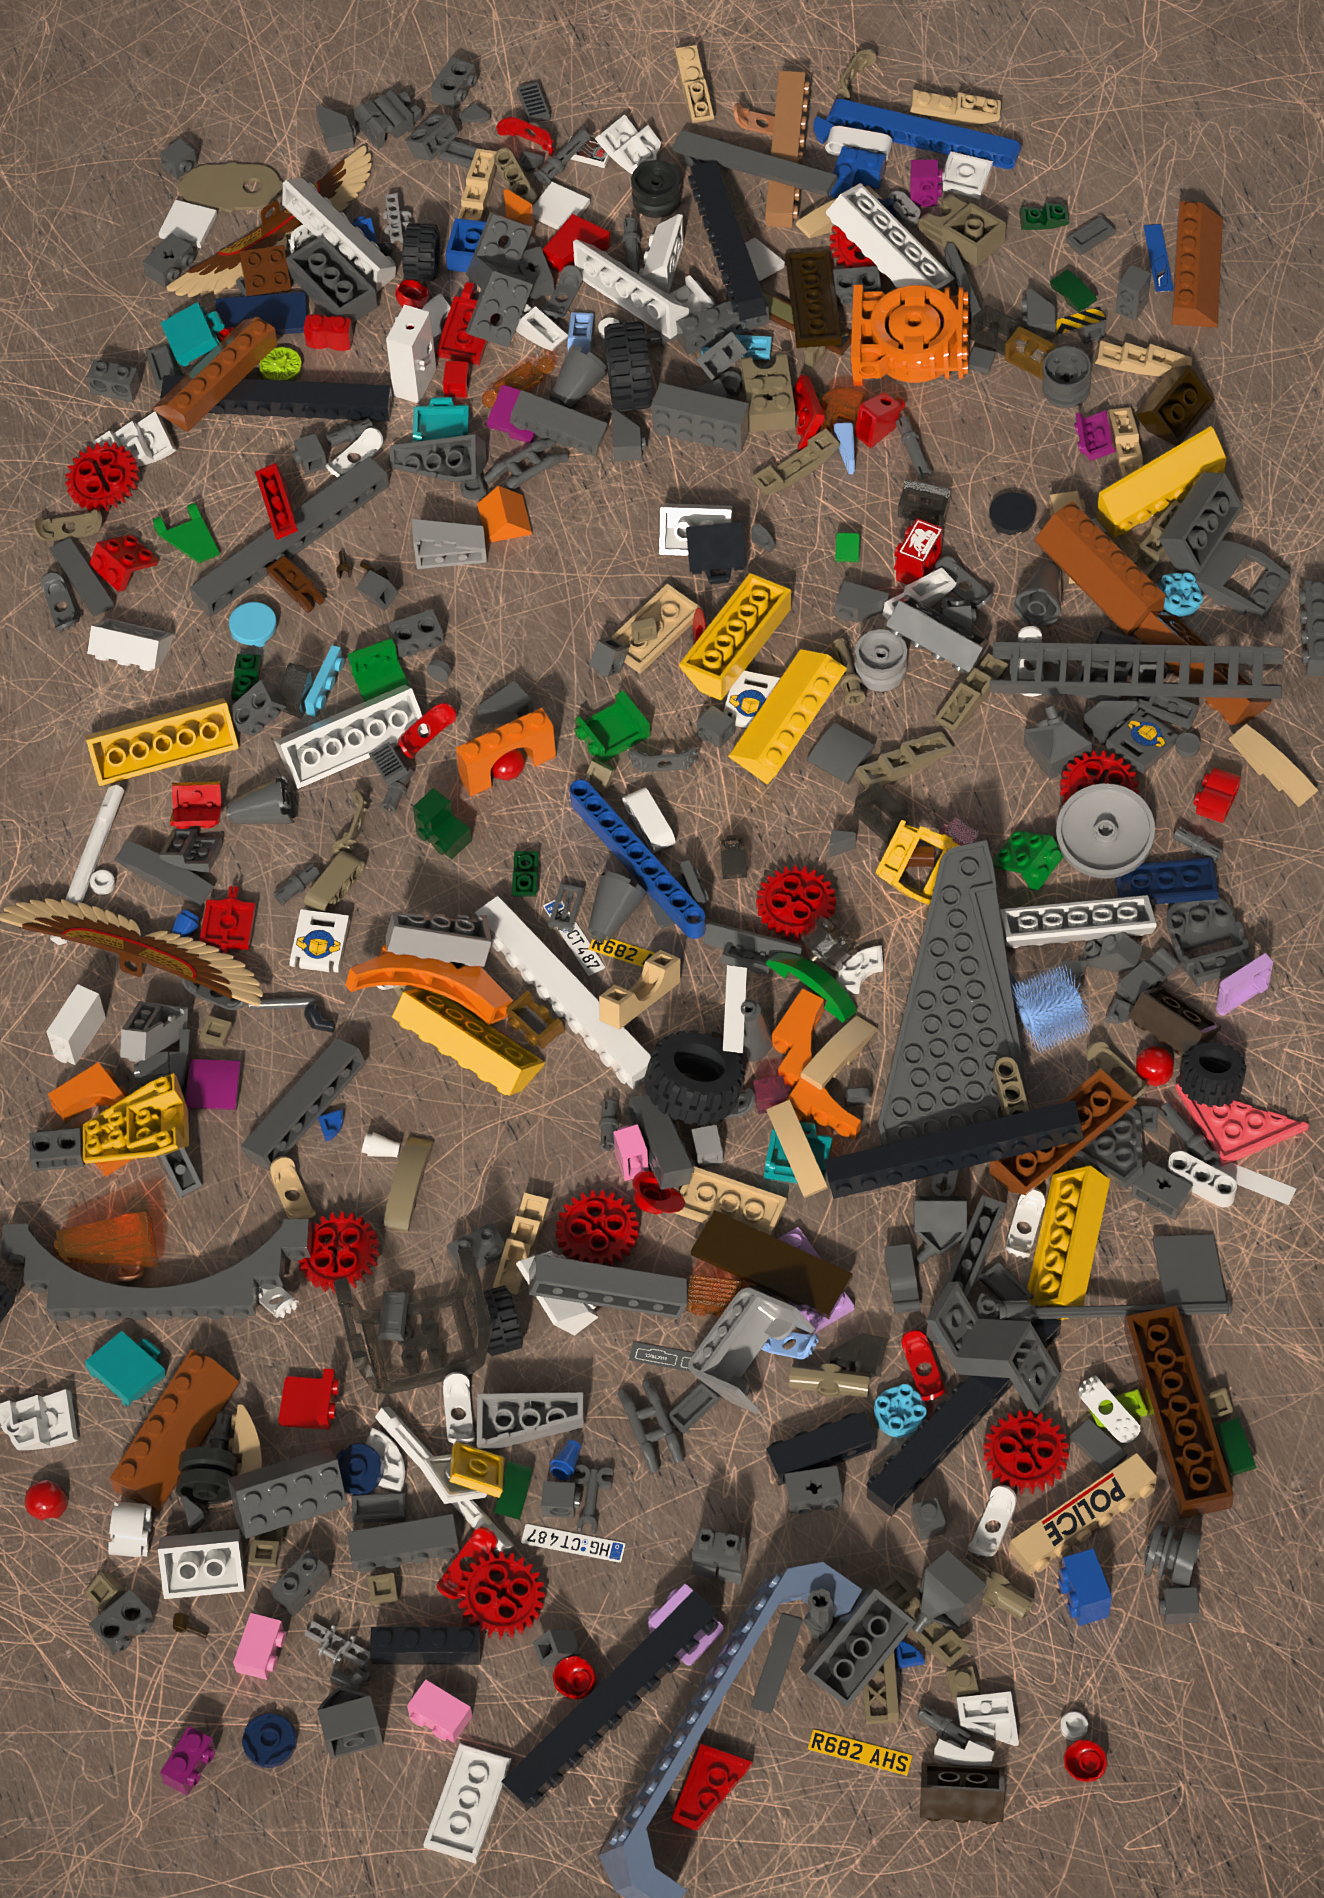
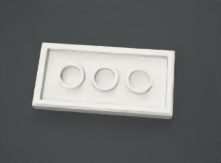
[423,1743,512,1863]

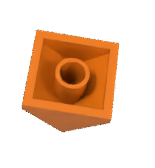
[503,189,534,235]
[477,486,532,543]

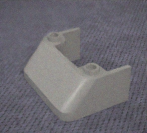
[688,1288,816,1414]

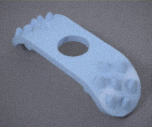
[761,1332,819,1359]

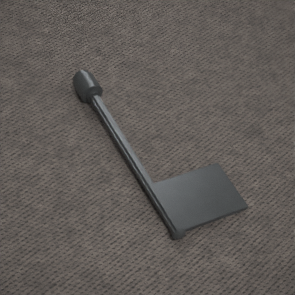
[995,1235,1232,1322]

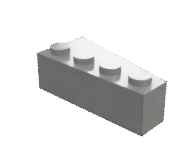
[385,913,492,967]
[477,1392,585,1452]

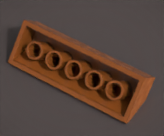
[1172,201,1223,327]
[153,317,278,432]
[1035,501,1166,635]
[1134,612,1272,725]
[989,1069,1137,1196]
[110,1349,240,1513]

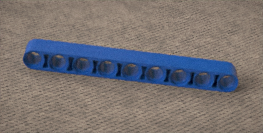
[827,99,1022,169]
[569,780,706,939]

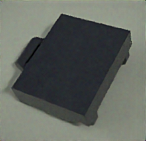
[685,522,746,585]

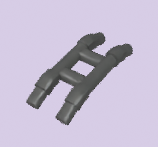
[483,438,568,491]
[617,1380,685,1473]

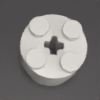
[109,1501,152,1558]

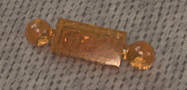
[482,356,555,409]

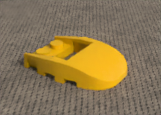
[875,820,960,905]

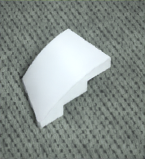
[595,114,661,174]
[93,412,177,467]
[0,1389,78,1450]

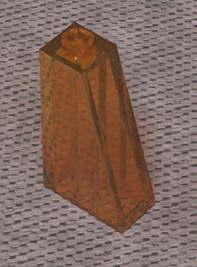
[54,1211,159,1267]

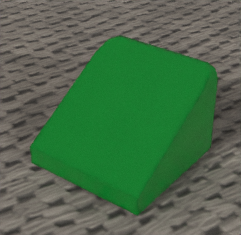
[835,533,860,562]

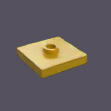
[450,1442,505,1498]

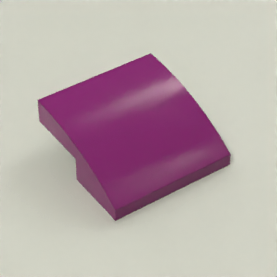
[486,385,535,444]
[186,1059,241,1110]

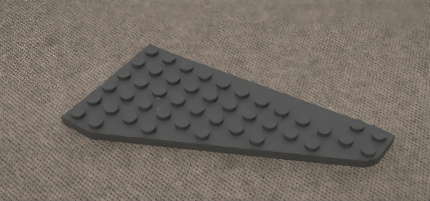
[877,840,1031,1146]

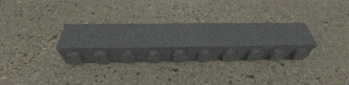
[190,457,389,618]

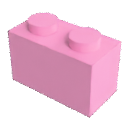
[613,1124,649,1181]
[233,1613,286,1680]
[407,1679,472,1743]

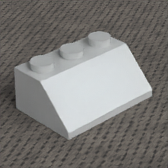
[639,214,684,294]
[660,503,732,555]
[88,618,174,671]
[516,1251,599,1336]
[158,1529,244,1599]

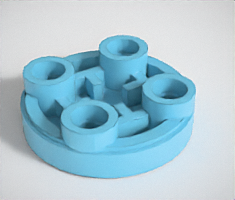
[1157,573,1203,617]
[229,602,277,648]
[874,1384,927,1438]

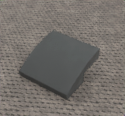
[807,722,875,785]
[160,829,223,872]

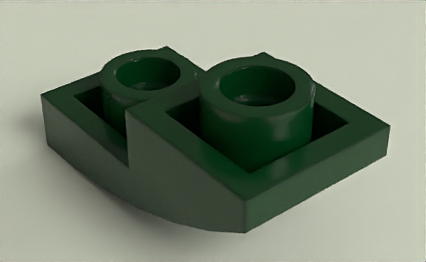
[1019,203,1069,230]
[1049,270,1097,312]
[231,654,261,700]
[512,851,539,897]
[1213,1418,1256,1476]
[493,1461,533,1520]

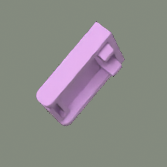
[1216,953,1273,1015]

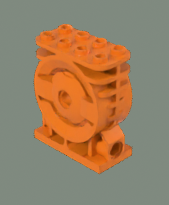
[851,285,970,386]

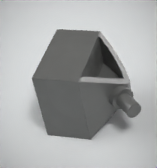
[1024,704,1092,780]
[913,1196,967,1264]
[912,1550,987,1634]
[317,1673,383,1759]

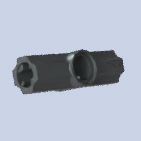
[803,1588,838,1641]

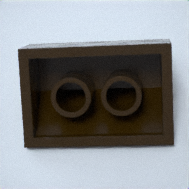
[1135,365,1215,446]
[1128,985,1221,1057]
[920,1763,1005,1824]

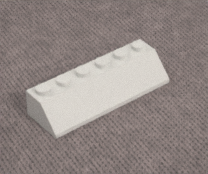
[282,178,396,293]
[825,183,955,292]
[573,239,689,339]
[274,685,428,789]
[1000,895,1156,948]

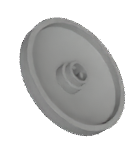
[1056,784,1155,878]

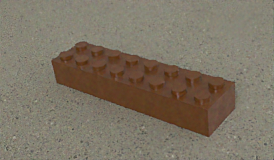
[1124,1306,1234,1519]

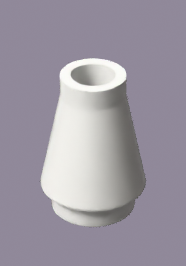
[362,1132,400,1158]

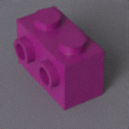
[910,160,942,207]
[160,1726,216,1796]

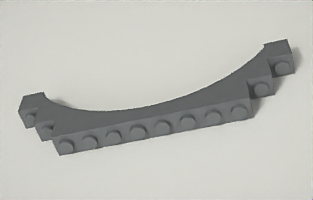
[1,1219,313,1321]

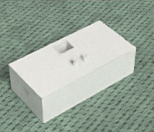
[386,305,437,404]

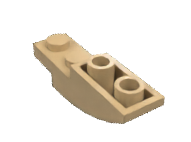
[675,45,714,123]
[910,89,1001,125]
[229,1404,264,1476]

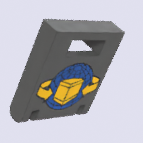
[1105,709,1179,774]

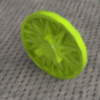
[259,347,302,381]

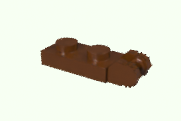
[266,556,325,613]

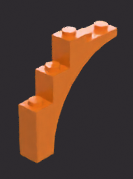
[345,944,513,1026]
[772,988,861,1140]

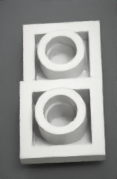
[934,1739,994,1766]

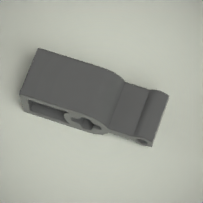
[1117,948,1181,1005]
[884,1244,921,1314]

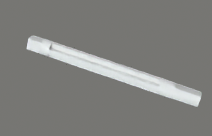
[50,785,125,945]
[375,1407,514,1556]

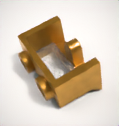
[1005,326,1058,380]
[506,990,565,1049]

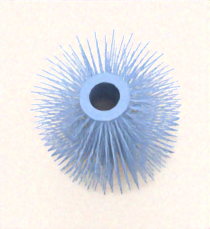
[1011,963,1093,1053]

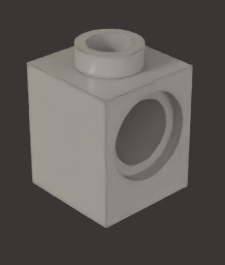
[691,1125,723,1168]

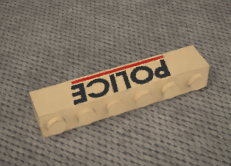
[1009,1453,1157,1575]

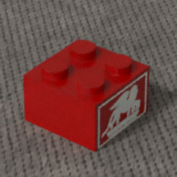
[894,518,943,585]

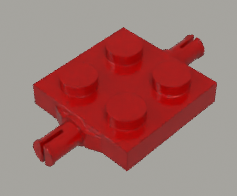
[199,886,256,954]

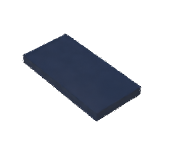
[215,292,307,335]
[1115,858,1218,905]

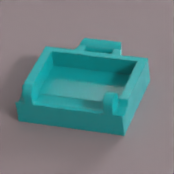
[161,302,224,366]
[413,397,470,442]
[764,1121,832,1184]
[85,1331,165,1407]

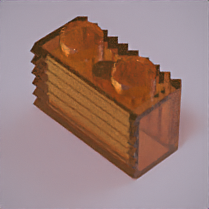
[686,1274,743,1318]

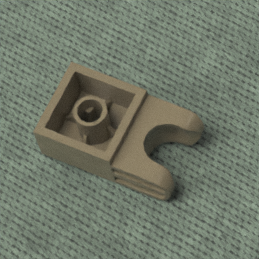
[918,195,1006,267]
[741,353,795,432]

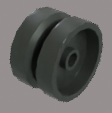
[631,160,681,218]
[176,1447,238,1504]

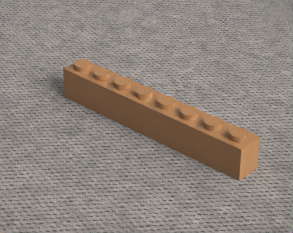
[766,71,809,228]

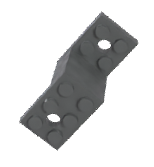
[465,212,533,347]
[926,1282,1061,1415]

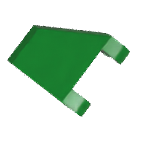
[152,503,220,564]

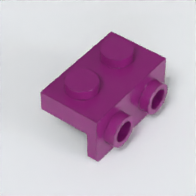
[1074,410,1116,461]

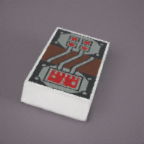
[566,136,610,168]

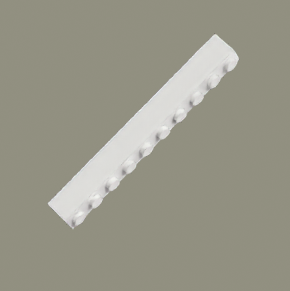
[475,896,651,1089]

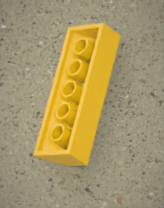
[1096,426,1226,539]
[679,573,791,700]
[728,649,847,784]
[85,698,239,786]
[392,988,545,1096]
[1027,1166,1110,1320]

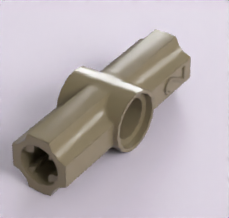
[789,1364,870,1398]
[961,1559,1034,1621]

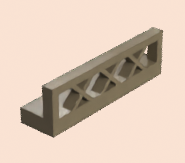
[863,1651,899,1724]

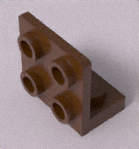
[236,245,291,296]

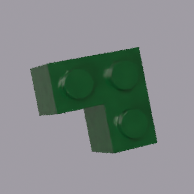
[413,788,472,860]

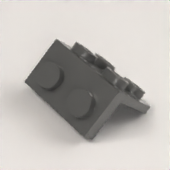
[645,860,709,928]

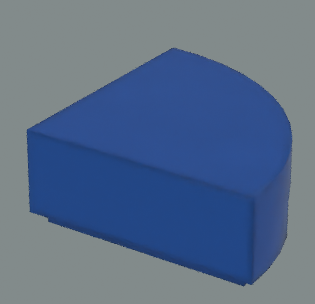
[813,116,836,144]
[318,1109,344,1141]
[894,1640,925,1669]

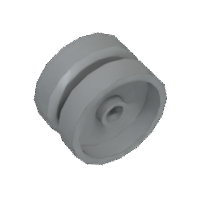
[854,629,908,692]

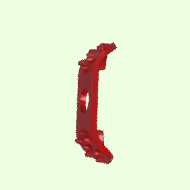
[496,117,555,156]
[398,702,457,759]
[901,1329,946,1401]
[436,1526,498,1599]

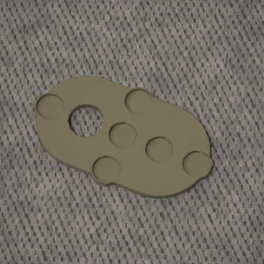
[178,162,283,212]

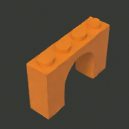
[456,708,556,797]
[48,1062,133,1177]

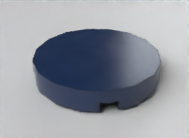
[336,1443,384,1496]
[242,1713,297,1768]

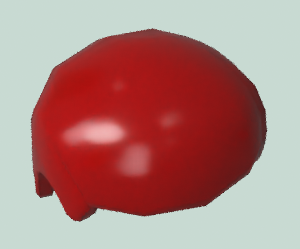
[395,279,429,309]
[491,748,525,781]
[1136,1046,1174,1086]
[24,1480,68,1521]
[552,1656,597,1700]
[1063,1739,1108,1782]

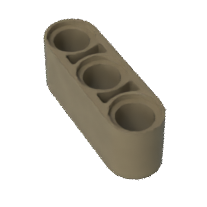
[494,148,538,206]
[304,851,365,913]
[992,1057,1030,1117]

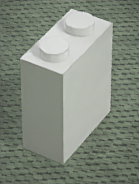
[46,984,106,1065]

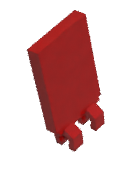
[435,282,497,365]

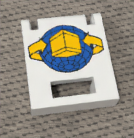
[723,671,780,728]
[290,909,350,973]

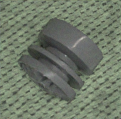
[1042,346,1091,408]
[1144,1520,1203,1587]

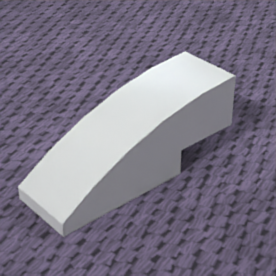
[515,304,568,351]
[883,567,956,620]

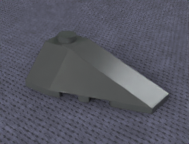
[390,434,486,483]

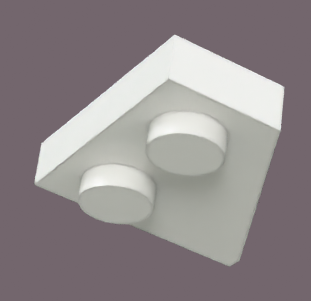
[956,1692,1019,1746]

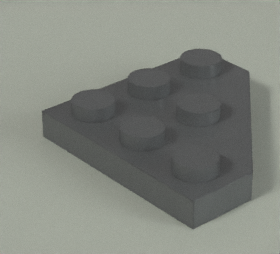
[1073,1108,1144,1190]

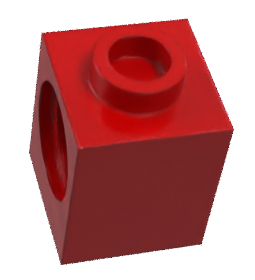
[443,361,470,398]

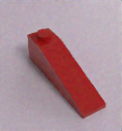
[255,463,298,540]

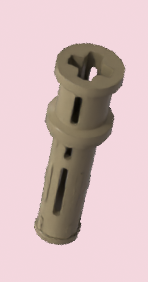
[832,638,866,706]

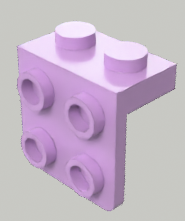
[648,1584,724,1666]

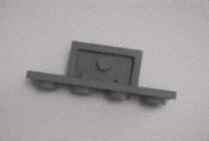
[704,921,802,975]

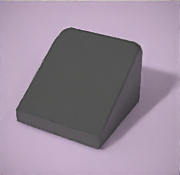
[1078,321,1106,344]
[829,830,856,857]
[181,1495,206,1534]

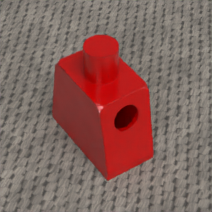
[854,393,905,448]

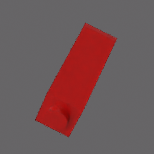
[543,214,611,272]

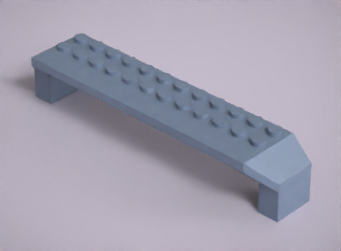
[598,1562,863,1898]

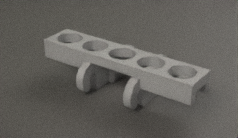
[383,193,412,244]
[305,1621,371,1667]

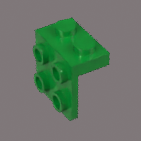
[347,638,409,702]
[992,830,1064,891]

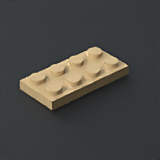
[612,584,703,674]
[675,1166,787,1236]

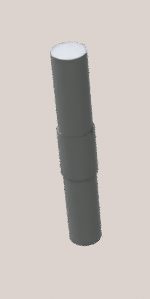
[249,997,315,1010]

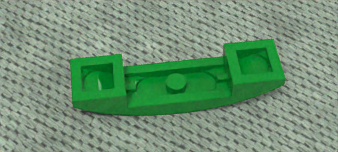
[766,952,857,1023]

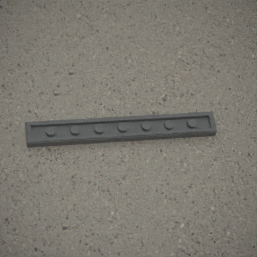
[672,130,838,197]

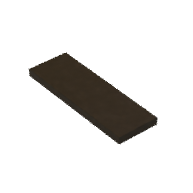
[785,250,842,348]
[690,1210,853,1319]

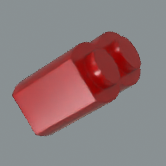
[303,314,353,351]
[1193,767,1242,823]

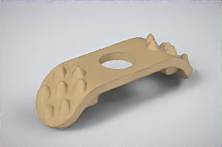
[270,1156,316,1219]

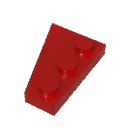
[792,374,825,451]
[672,1744,753,1831]

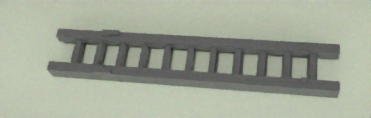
[990,642,1284,699]

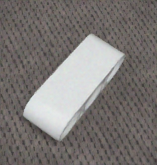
[825,126,893,162]
[622,787,676,853]
[1167,1151,1237,1207]

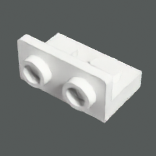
[669,275,716,316]

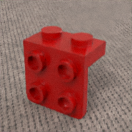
[89,535,159,592]
[170,781,223,829]
[278,1368,340,1430]

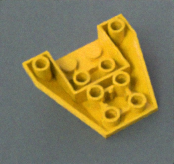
[83,1073,189,1164]

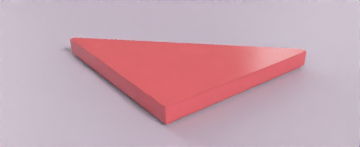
[1175,1083,1309,1167]

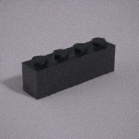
[766,1412,877,1486]
[370,1627,481,1665]

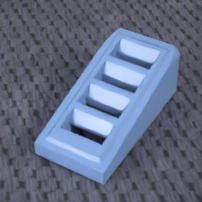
[568,312,594,354]
[834,423,855,474]

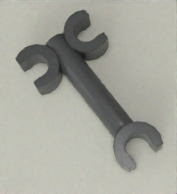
[574,1465,613,1534]

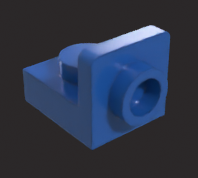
[351,216,377,244]

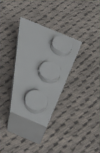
[412,519,487,569]
[120,1001,188,1062]

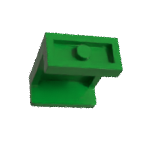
[574,690,650,763]

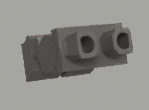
[354,90,422,150]
[691,1528,748,1585]

